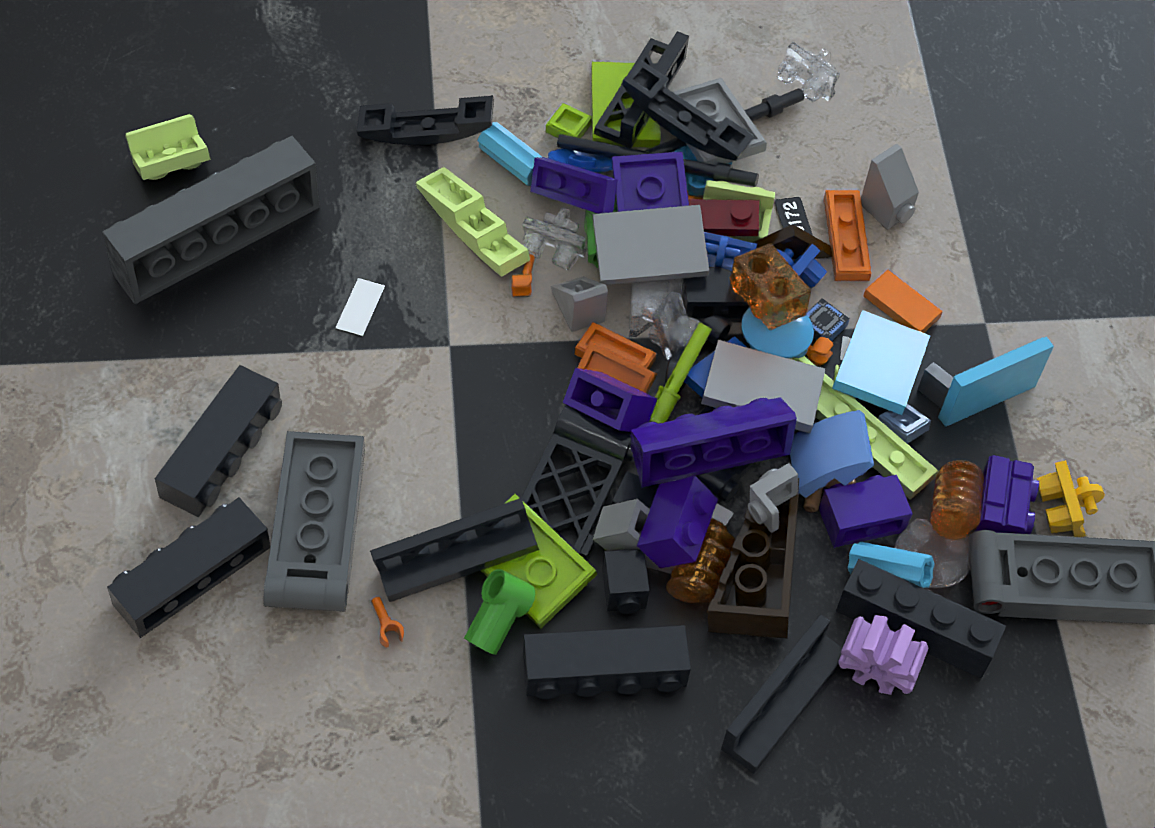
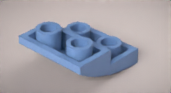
[790,410,874,498]

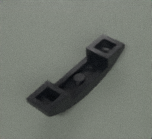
[622,60,754,161]
[356,95,494,145]

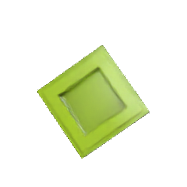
[545,103,592,138]

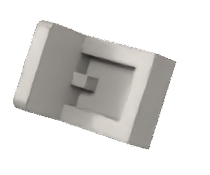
[748,463,798,533]

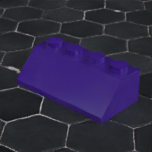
[631,397,797,487]

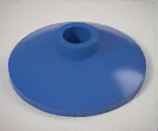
[548,149,612,174]

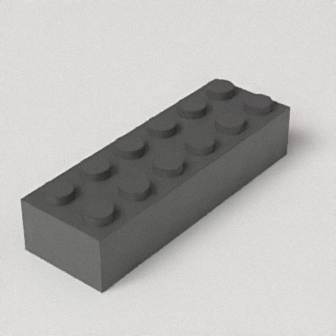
[102,136,320,304]

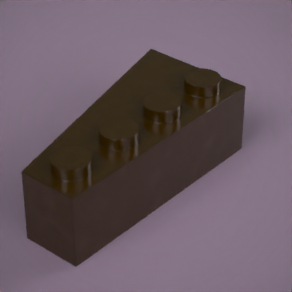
[707,475,799,639]

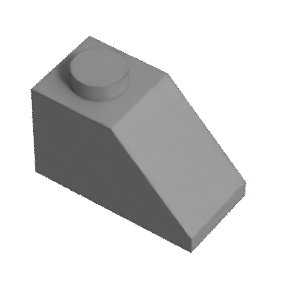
[861,144,919,230]
[593,499,678,574]

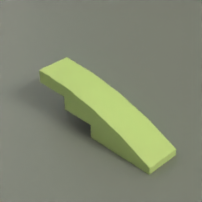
[416,167,530,277]

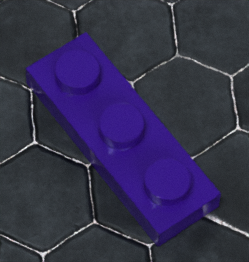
[530,157,618,214]

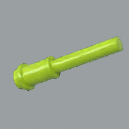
[649,323,712,424]

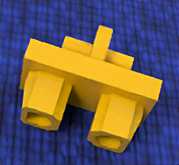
[1036,460,1105,537]

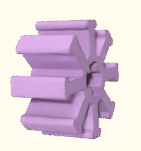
[838,615,929,695]

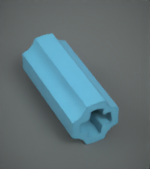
[477,122,542,186]
[848,542,935,588]

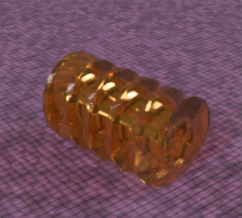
[930,460,984,540]
[666,518,735,603]

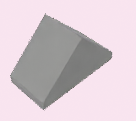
[551,276,608,332]

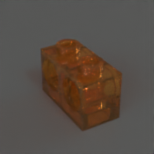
[730,243,811,330]

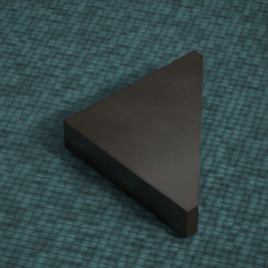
[752,224,832,261]

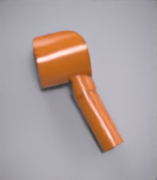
[511,254,535,297]
[806,337,833,366]
[371,597,404,647]

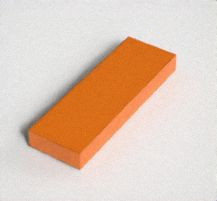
[824,190,872,281]

